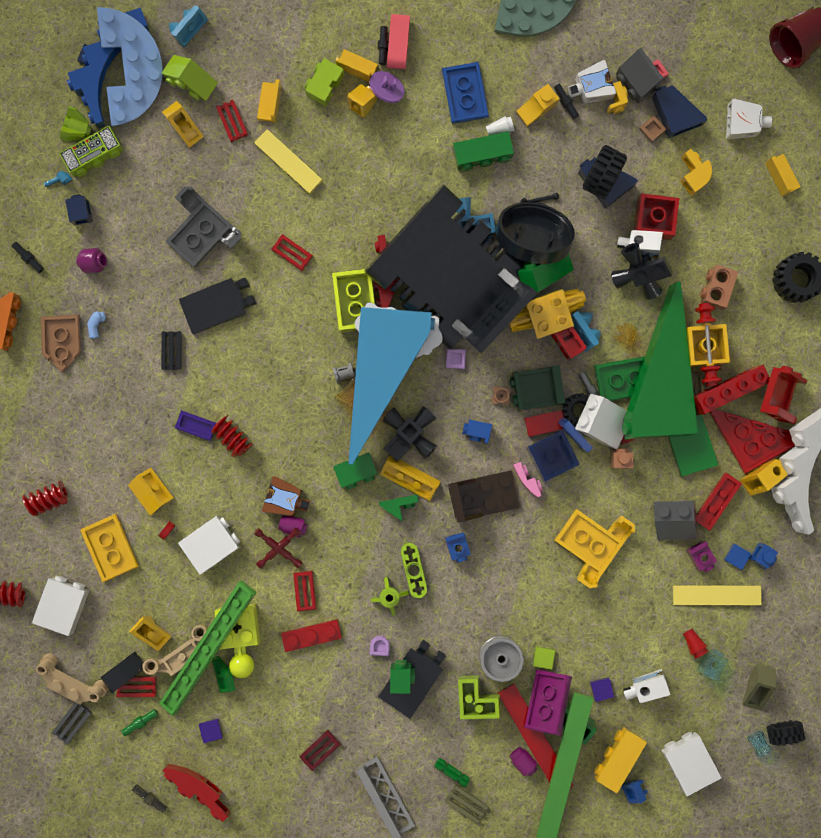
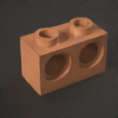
[700,265,738,310]

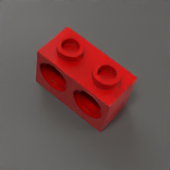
[550,326,587,361]

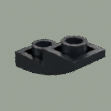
[100,652,143,693]

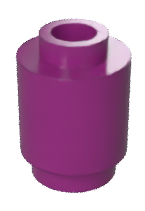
[278,515,308,538]
[509,746,538,777]

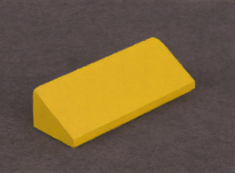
[380,455,441,501]

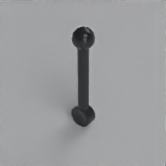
[520,193,559,203]

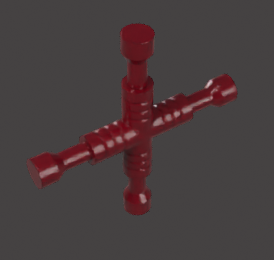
[254,527,302,569]

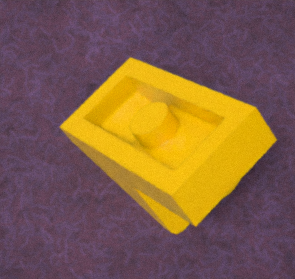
[129,616,171,651]

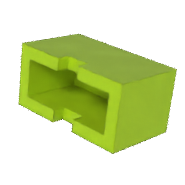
[304,58,345,107]

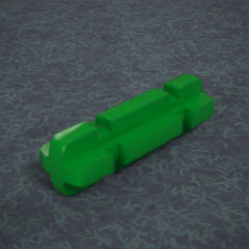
[434,758,470,787]

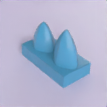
[169,5,208,47]
[571,311,601,352]

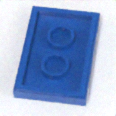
[442,62,489,124]

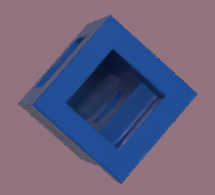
[462,420,492,444]
[445,532,471,563]
[749,543,778,570]

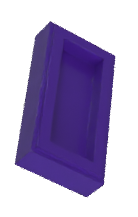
[175,410,216,441]

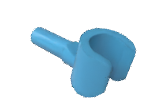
[44,171,72,187]

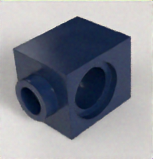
[65,194,93,226]

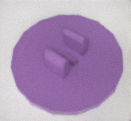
[369,71,405,103]

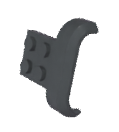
[165,187,241,268]

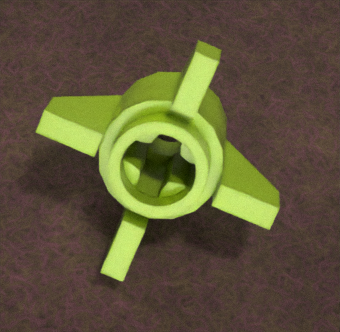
[59,106,92,141]
[371,577,409,616]

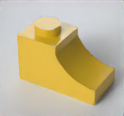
[516,84,559,127]
[162,101,204,148]

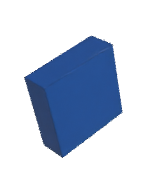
[724,543,751,570]

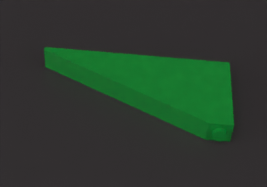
[622,282,698,440]

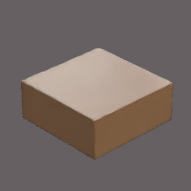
[639,115,666,143]

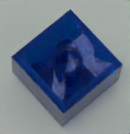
[526,430,580,482]

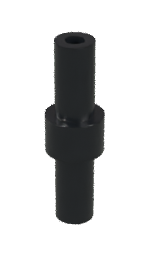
[377,26,389,65]
[554,83,579,119]
[12,242,44,273]

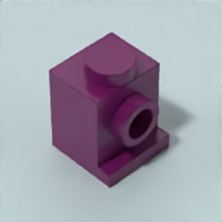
[686,541,717,572]

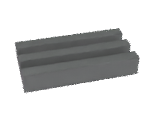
[52,702,92,745]

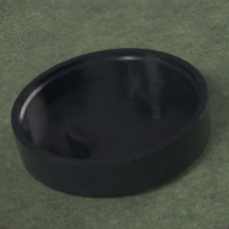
[496,202,575,264]

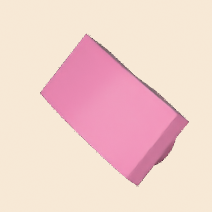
[512,462,543,497]

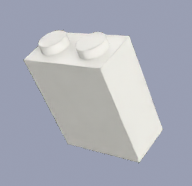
[575,394,626,449]
[178,516,241,575]
[32,575,89,636]
[661,732,721,796]

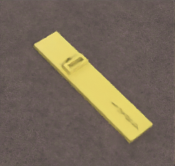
[673,585,761,605]

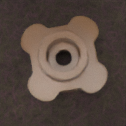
[491,386,511,406]

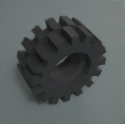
[562,393,590,428]
[766,720,806,746]

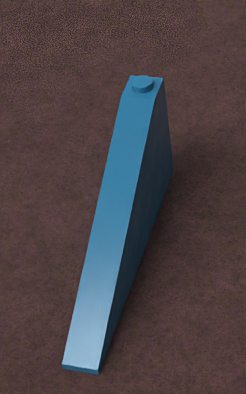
[348,307,435,465]

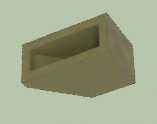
[742,664,777,710]

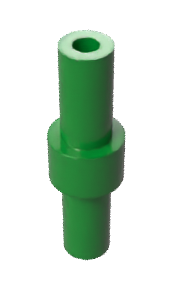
[121,709,159,737]

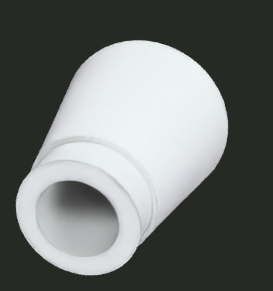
[486,116,515,136]

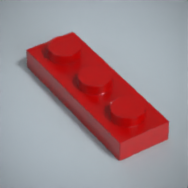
[696,472,742,531]
[281,619,342,652]

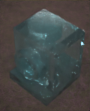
[696,649,728,682]

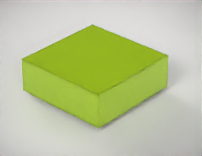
[532,646,555,670]

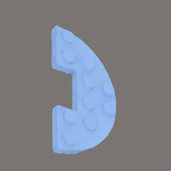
[97,7,162,126]

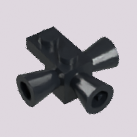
[612,243,673,300]
[382,406,438,462]

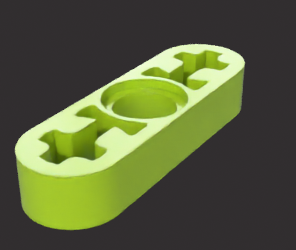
[401,543,427,598]

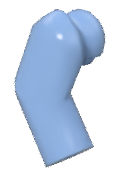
[87,311,106,339]

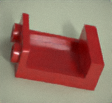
[760,366,808,424]

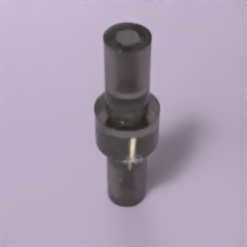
[131,784,167,813]

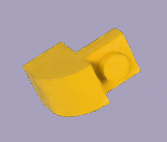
[680,149,712,196]

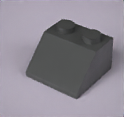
[616,48,663,103]
[654,501,697,540]

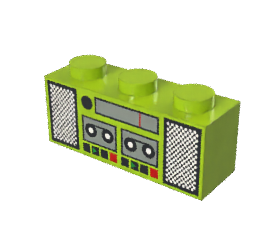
[59,126,124,177]

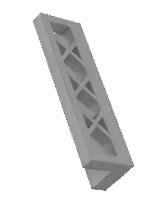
[356,756,415,838]

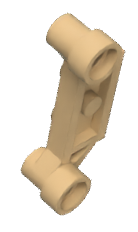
[143,625,208,676]
[36,653,109,705]

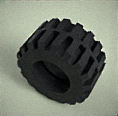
[582,145,627,199]
[773,252,821,303]

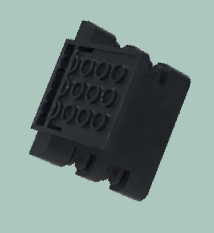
[364,184,537,354]

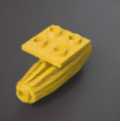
[508,288,586,339]

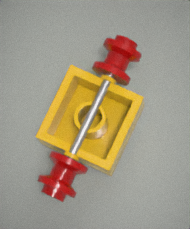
[686,303,730,387]

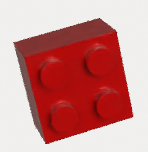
[633,193,680,240]

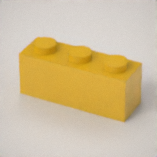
[594,727,647,793]

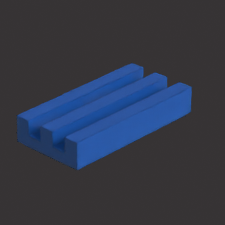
[558,418,593,452]

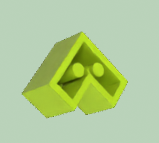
[161,55,218,101]
[458,675,501,719]

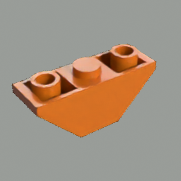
[0,292,21,351]

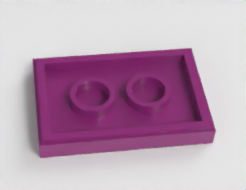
[525,670,572,736]

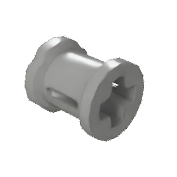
[333,363,355,384]

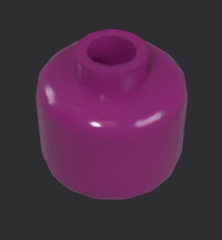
[76,248,107,273]

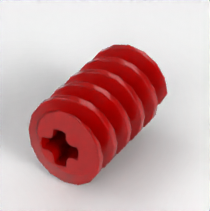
[211,415,253,457]
[22,481,68,517]
[0,581,25,608]

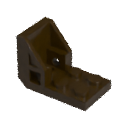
[448,470,520,523]

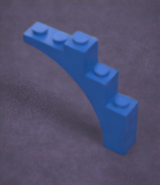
[67,7,149,129]

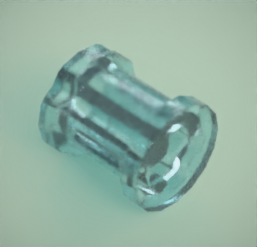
[747,730,772,757]

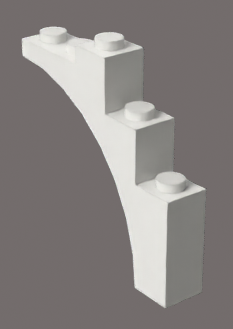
[771,408,821,535]

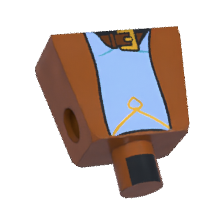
[262,476,310,516]

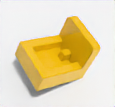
[607,81,628,114]

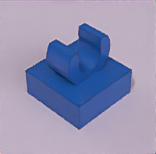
[622,780,648,803]

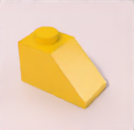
[347,84,377,118]

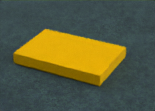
[80,514,139,583]

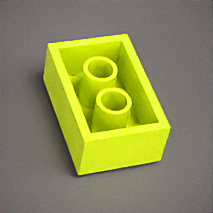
[332,269,375,333]

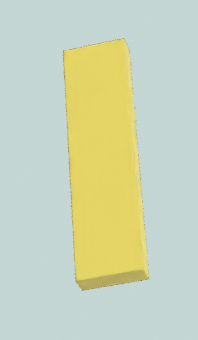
[254,130,322,194]

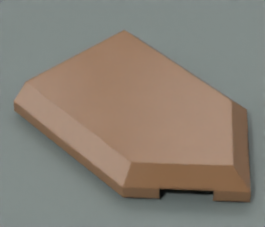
[41,315,81,373]

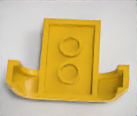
[554,509,635,588]

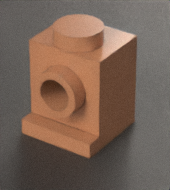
[610,449,633,469]

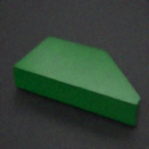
[212,656,236,693]

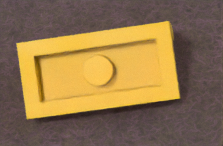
[335,49,378,82]
[257,79,282,123]
[765,154,800,197]
[128,468,173,515]

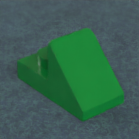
[379,495,418,521]

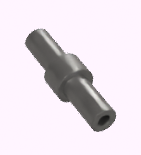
[579,372,599,396]

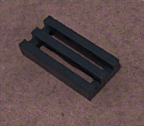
[161,331,182,370]

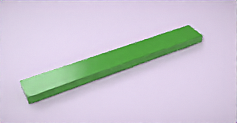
[159,580,257,716]
[536,692,594,838]

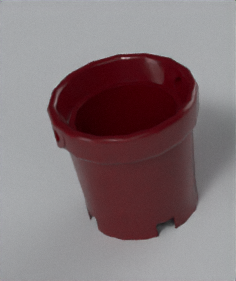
[769,7,821,69]

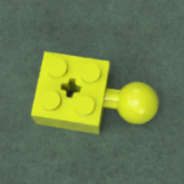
[214,604,260,678]

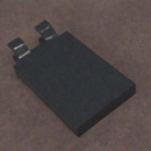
[179,278,257,335]
[378,639,446,719]

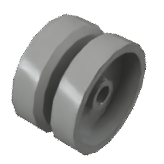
[479,635,524,682]

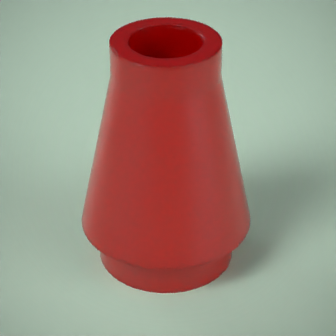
[683,628,709,659]

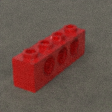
[694,364,770,415]

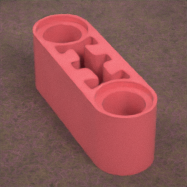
[387,14,410,70]

